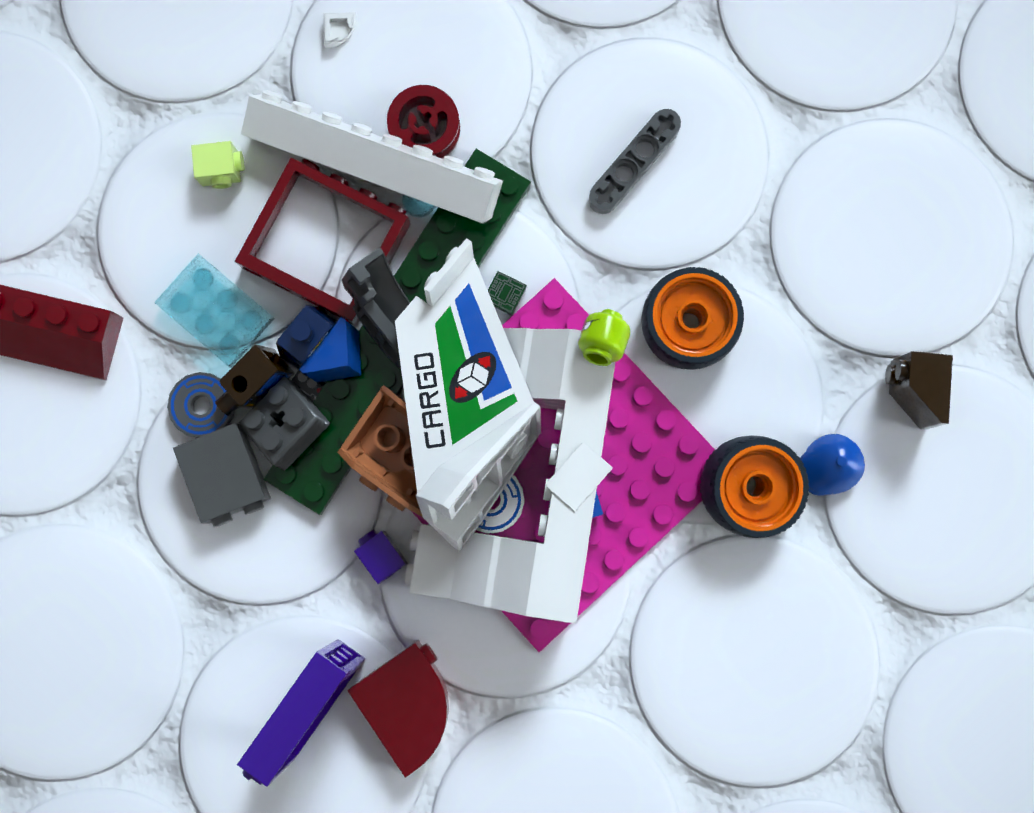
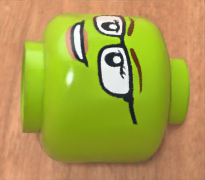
[578,309,630,366]

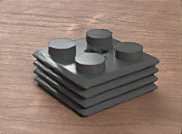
[239,377,330,470]

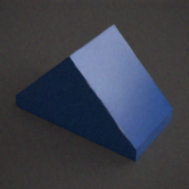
[299,317,361,383]

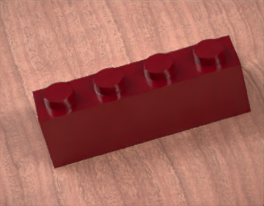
[0,285,124,381]

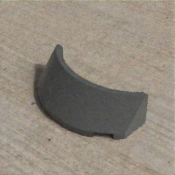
[342,247,410,370]

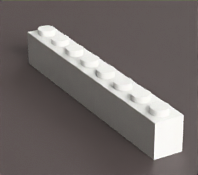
[241,91,503,223]

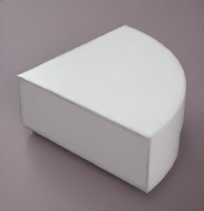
[323,12,357,49]

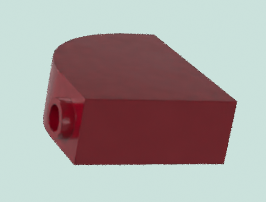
[347,640,449,778]

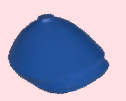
[800,434,865,496]

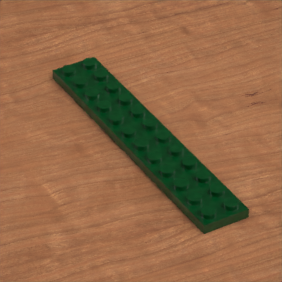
[263,148,531,515]

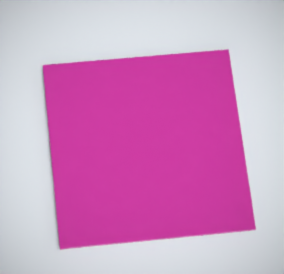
[411,278,715,652]

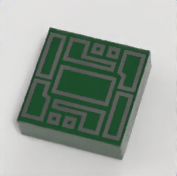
[488,271,527,316]

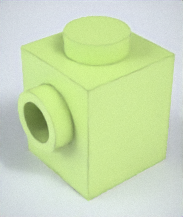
[191,141,245,189]

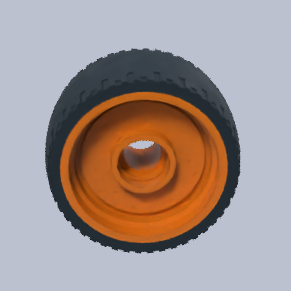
[641,267,744,370]
[700,435,809,538]

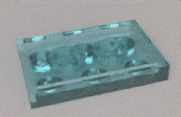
[154,253,275,368]

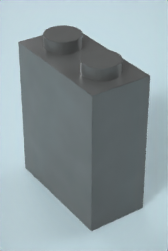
[173,423,271,527]

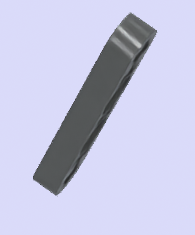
[589,109,681,214]

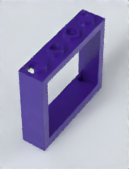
[237,639,366,787]

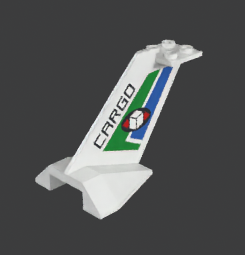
[395,238,541,551]

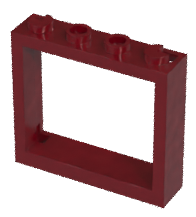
[234,158,411,327]

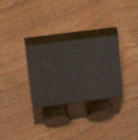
[885,351,953,429]

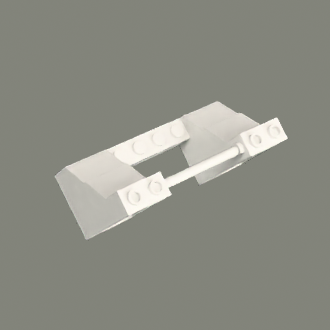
[405,328,615,624]

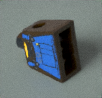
[215,344,295,416]

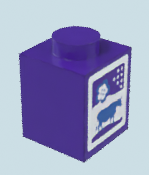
[354,529,408,584]

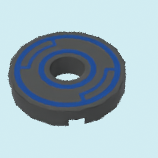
[167,372,235,438]

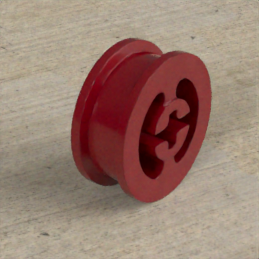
[387,85,460,159]

